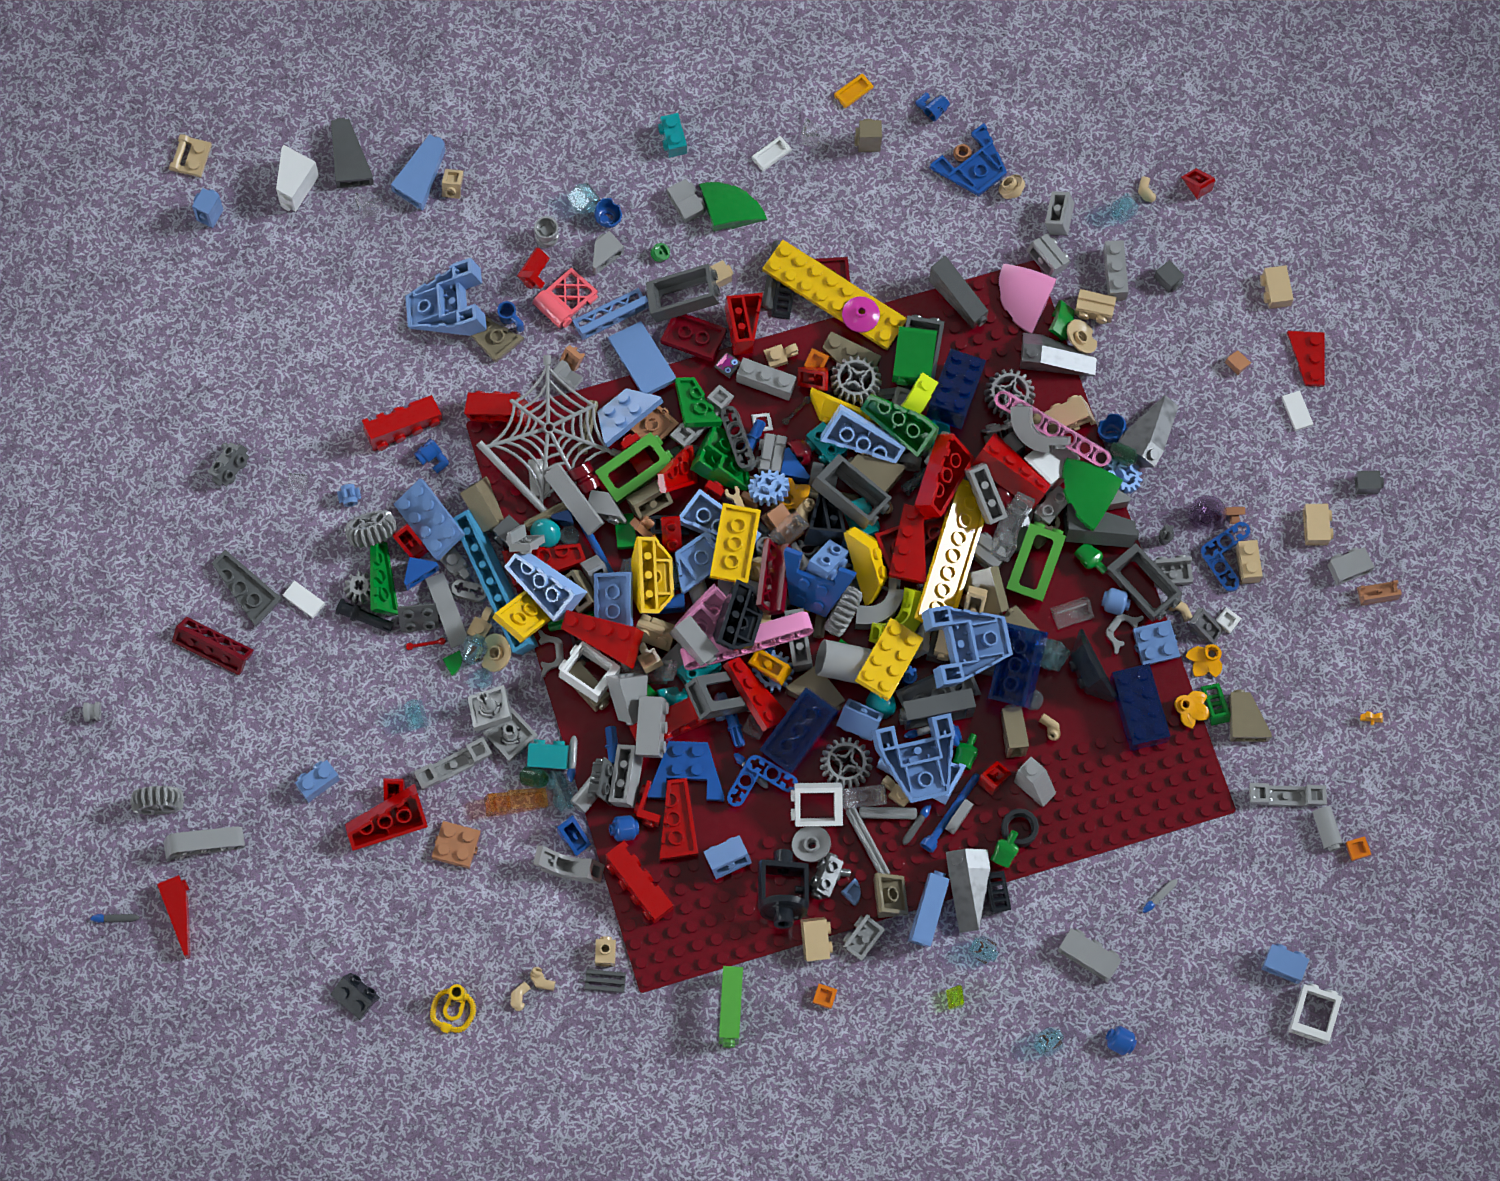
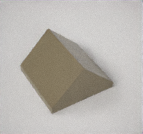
[873,873,909,918]

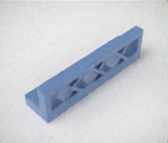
[572,288,649,340]

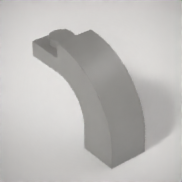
[1011,406,1071,453]
[855,577,904,630]
[533,846,605,884]

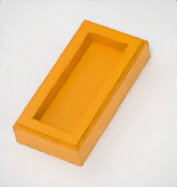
[834,73,874,109]

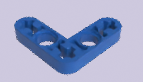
[1201,522,1250,592]
[727,755,798,806]

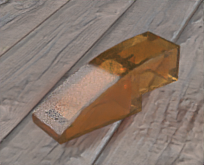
[484,787,549,817]

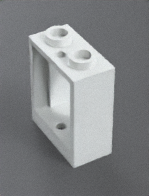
[558,641,621,703]
[791,783,843,827]
[1288,983,1342,1045]

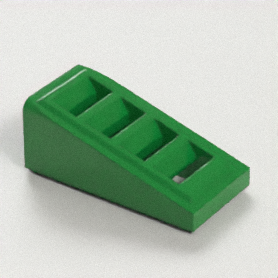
[1200,683,1231,726]

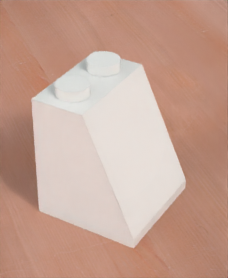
[276,145,319,212]
[1023,445,1080,496]

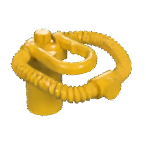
[430,984,476,1033]

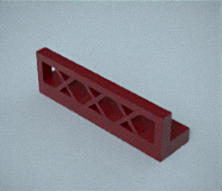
[756,538,792,616]
[172,616,254,675]

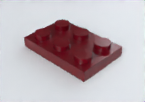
[660,314,727,362]

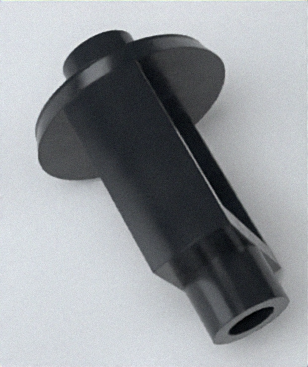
[758,849,809,929]

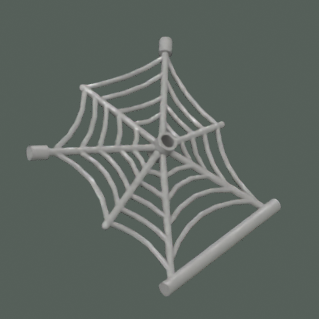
[476,355,622,513]

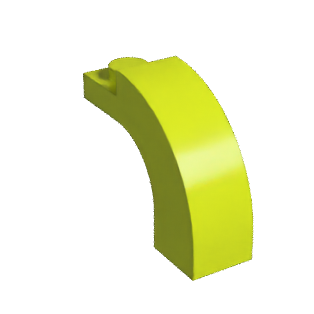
[901,373,938,414]
[869,587,921,643]

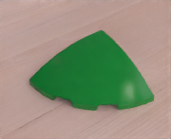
[699,182,767,232]
[690,426,750,491]
[1061,457,1123,531]

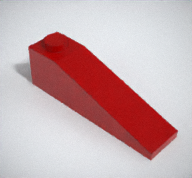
[157,875,190,959]

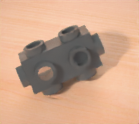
[207,442,249,487]
[809,853,851,900]

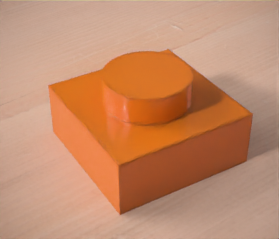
[804,348,829,367]
[1345,836,1371,861]
[813,984,838,1009]

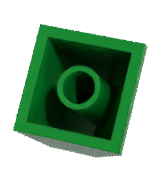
[892,326,937,386]

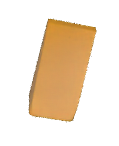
[748,650,792,686]

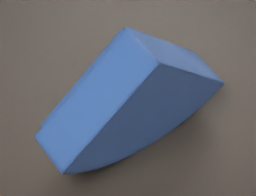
[841,879,861,906]

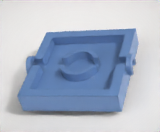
[1132,620,1180,667]

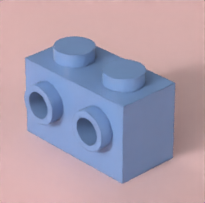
[192,188,224,228]
[806,539,849,580]
[836,699,884,741]
[295,760,340,803]
[704,835,752,879]
[1261,944,1309,984]

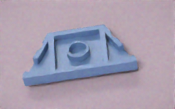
[597,389,663,448]
[674,531,716,594]

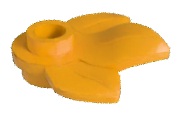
[778,478,811,511]
[1186,644,1223,677]
[1174,691,1210,728]

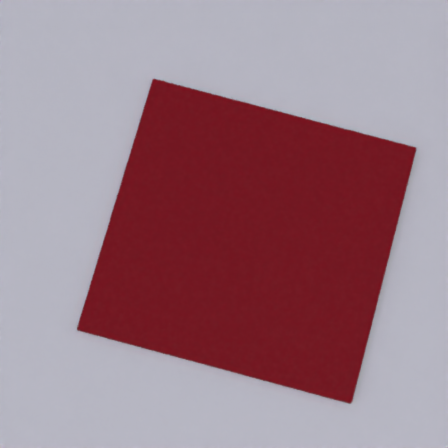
[466,260,1236,993]

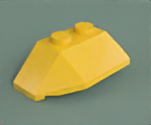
[810,387,879,426]
[843,527,888,606]
[631,537,674,614]

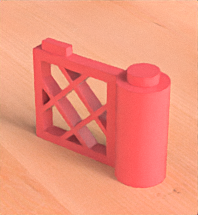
[532,267,598,328]

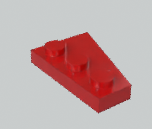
[657,445,698,493]

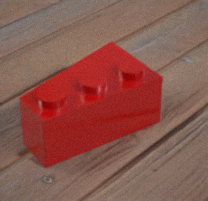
[724,293,763,355]
[464,391,534,429]

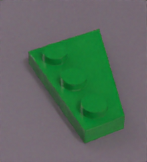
[675,377,723,428]

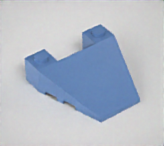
[405,257,487,336]
[921,606,1013,689]
[871,713,955,803]

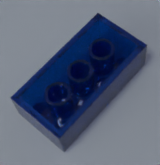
[926,349,986,429]
[988,623,1049,708]
[1110,663,1171,751]
[760,687,839,774]

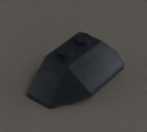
[713,579,763,651]
[1068,629,1117,703]

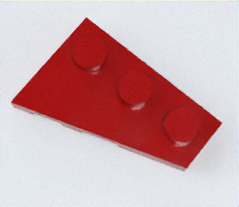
[1286,331,1325,387]

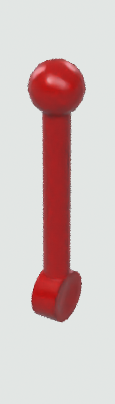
[406,637,446,650]

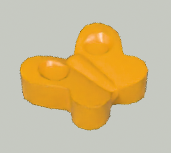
[1360,711,1383,725]

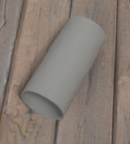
[815,639,898,688]

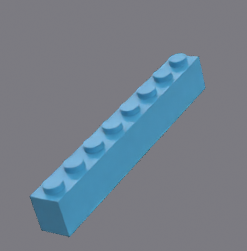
[453,510,538,655]

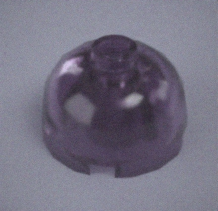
[1188,495,1226,532]

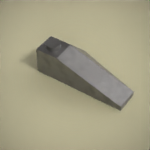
[1020,333,1096,377]
[1116,395,1179,468]
[946,849,991,933]

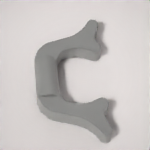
[1106,614,1143,655]
[538,630,564,677]

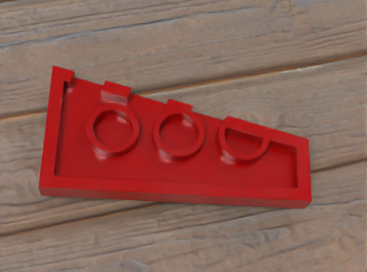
[888,504,926,584]
[501,543,586,588]
[723,657,791,732]
[659,778,698,861]

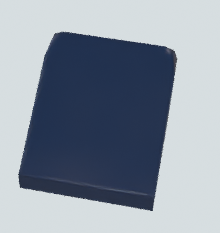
[551,510,574,528]

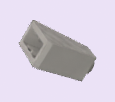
[669,615,719,666]
[606,672,648,726]
[1014,757,1056,807]

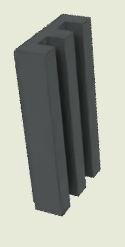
[585,969,626,993]

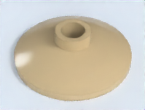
[1067,320,1097,354]
[479,633,511,672]

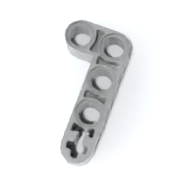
[163,826,245,862]

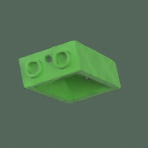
[595,432,674,505]
[1006,521,1066,602]
[719,966,743,1048]

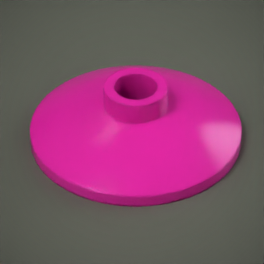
[842,296,880,333]

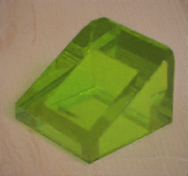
[946,985,964,1009]

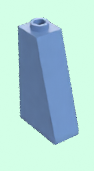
[391,134,446,210]
[907,871,949,947]

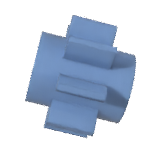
[337,484,361,507]

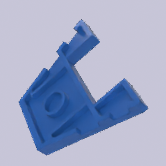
[929,123,1007,197]
[784,547,857,617]
[648,741,724,802]

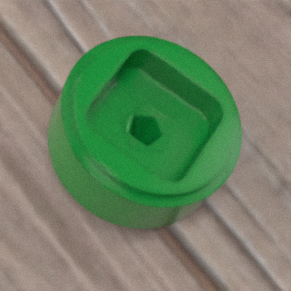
[651,243,670,263]

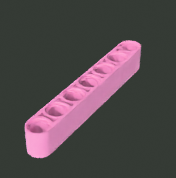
[994,391,1111,466]
[680,612,814,670]

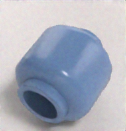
[1101,588,1131,615]

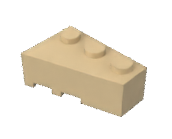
[1033,395,1096,436]

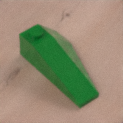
[860,394,939,457]

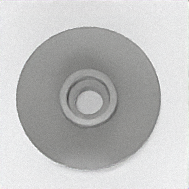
[792,826,831,863]

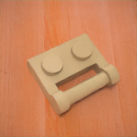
[169,134,212,178]

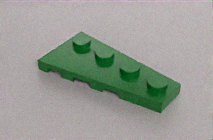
[370,541,398,616]

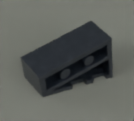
[803,492,846,547]

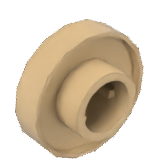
[999,174,1025,199]

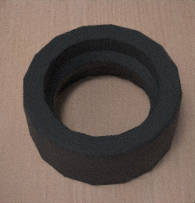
[1001,809,1039,848]

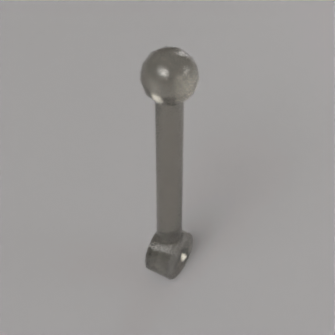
[782,396,811,425]

